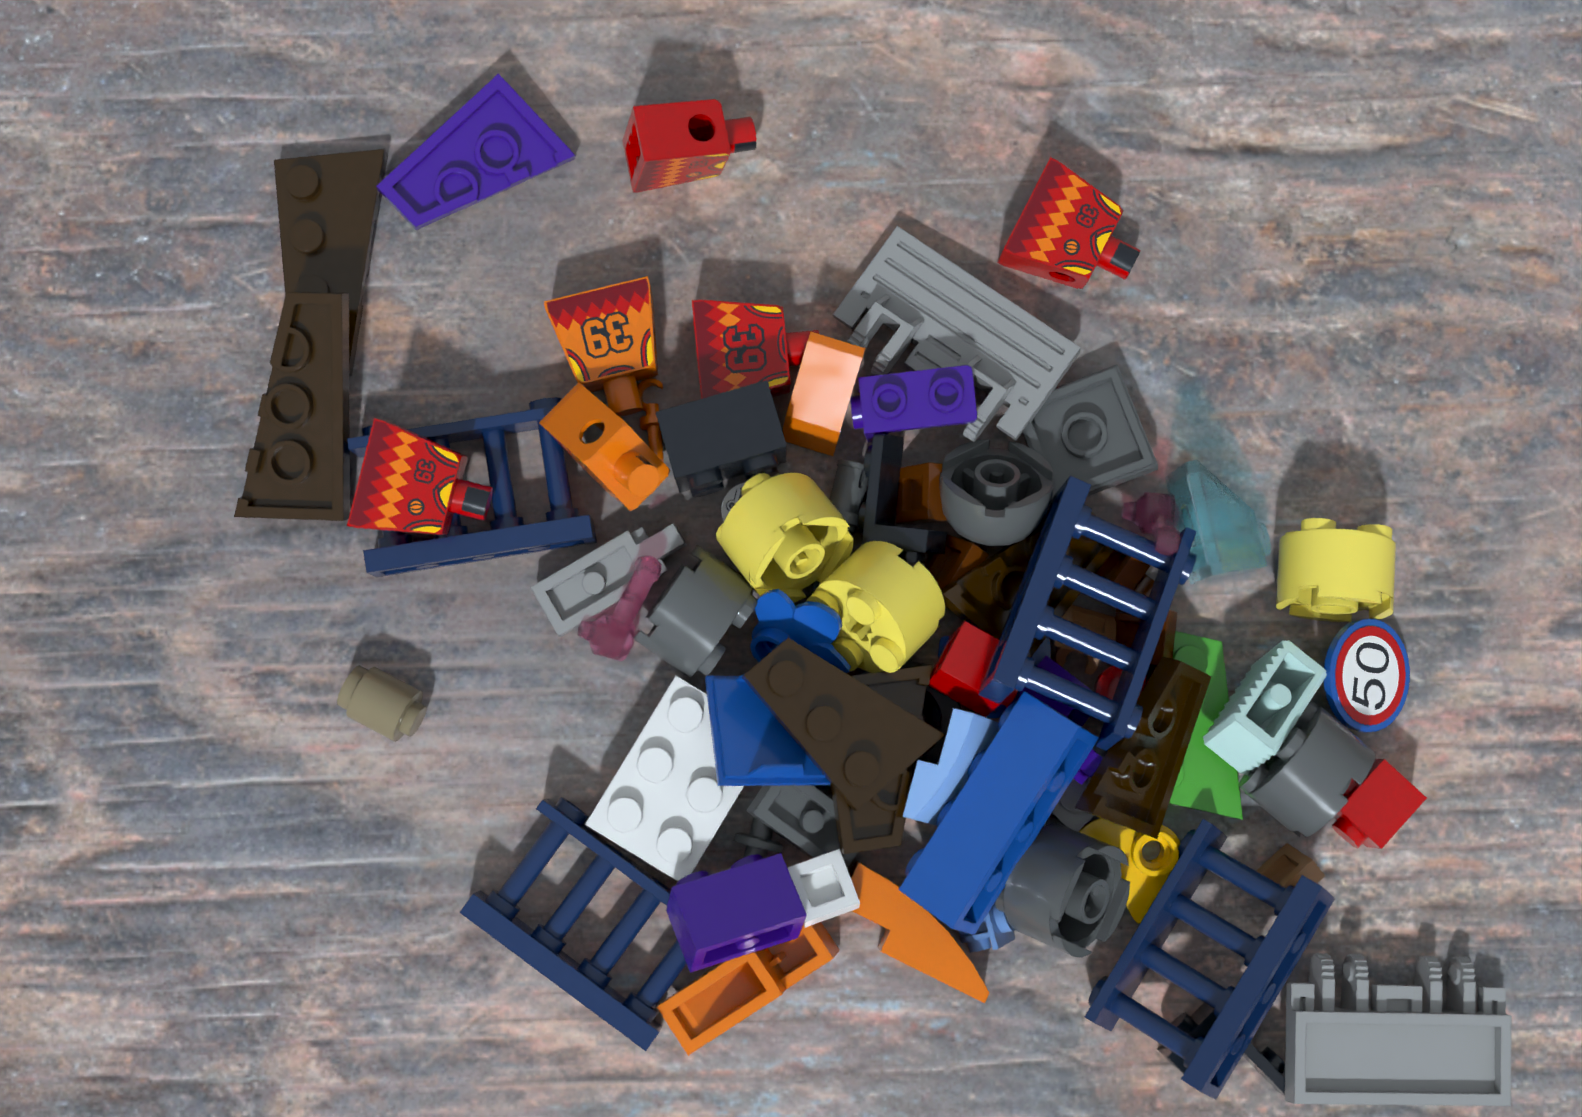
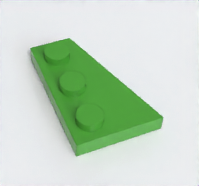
[1155,631,1243,820]

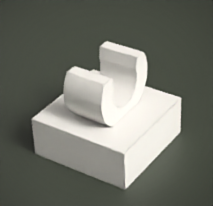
[788,849,860,928]

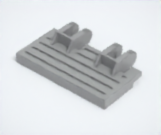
[833,226,1081,442]
[1285,953,1512,1106]

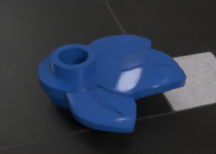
[750,589,851,673]

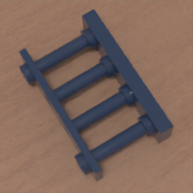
[347,397,597,578]
[978,475,1197,751]
[459,797,687,1051]
[1084,819,1335,1099]

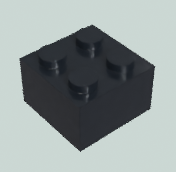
[656,380,787,498]

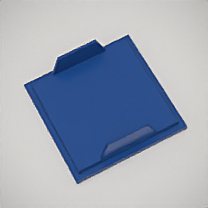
[705,673,830,786]

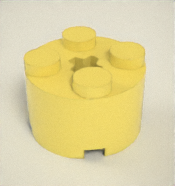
[716,473,853,603]
[1276,518,1396,622]
[806,541,945,673]

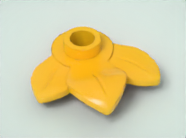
[1078,818,1180,924]

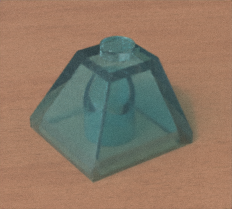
[1165,460,1271,585]

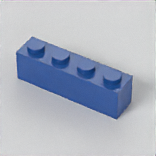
[898,691,1099,935]

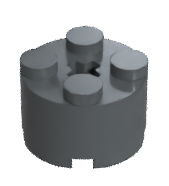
[633,545,758,677]
[1238,701,1376,837]
[995,823,1130,957]

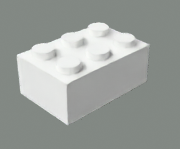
[585,676,744,881]

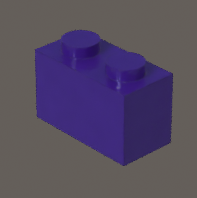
[666,853,807,973]

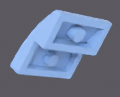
[902,708,1000,825]

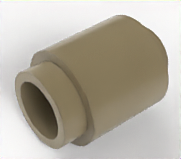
[337,665,427,742]

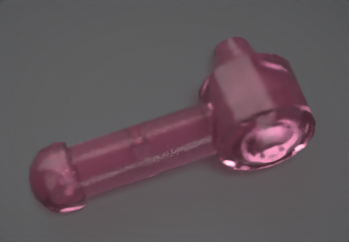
[1122,492,1180,555]
[578,555,662,662]

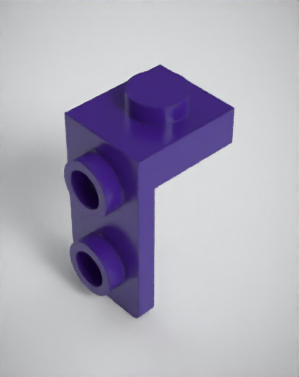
[850,365,977,443]

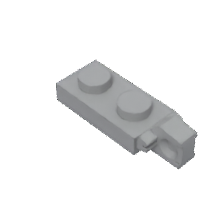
[530,524,687,637]

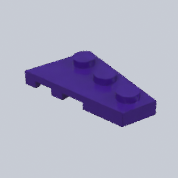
[376,73,576,230]

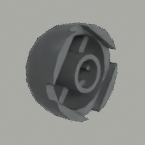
[939,439,1054,546]

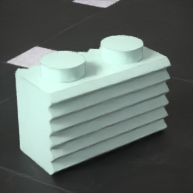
[1203,640,1327,775]

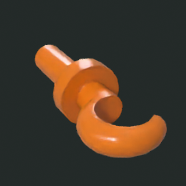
[637,378,664,461]

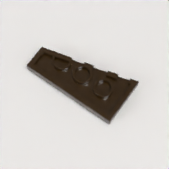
[274,149,388,376]

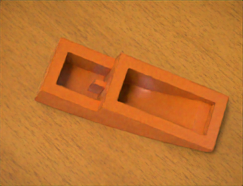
[850,861,989,1003]
[657,922,839,1056]

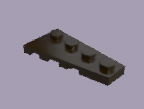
[234,292,350,521]

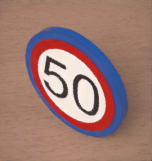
[1324,619,1410,732]

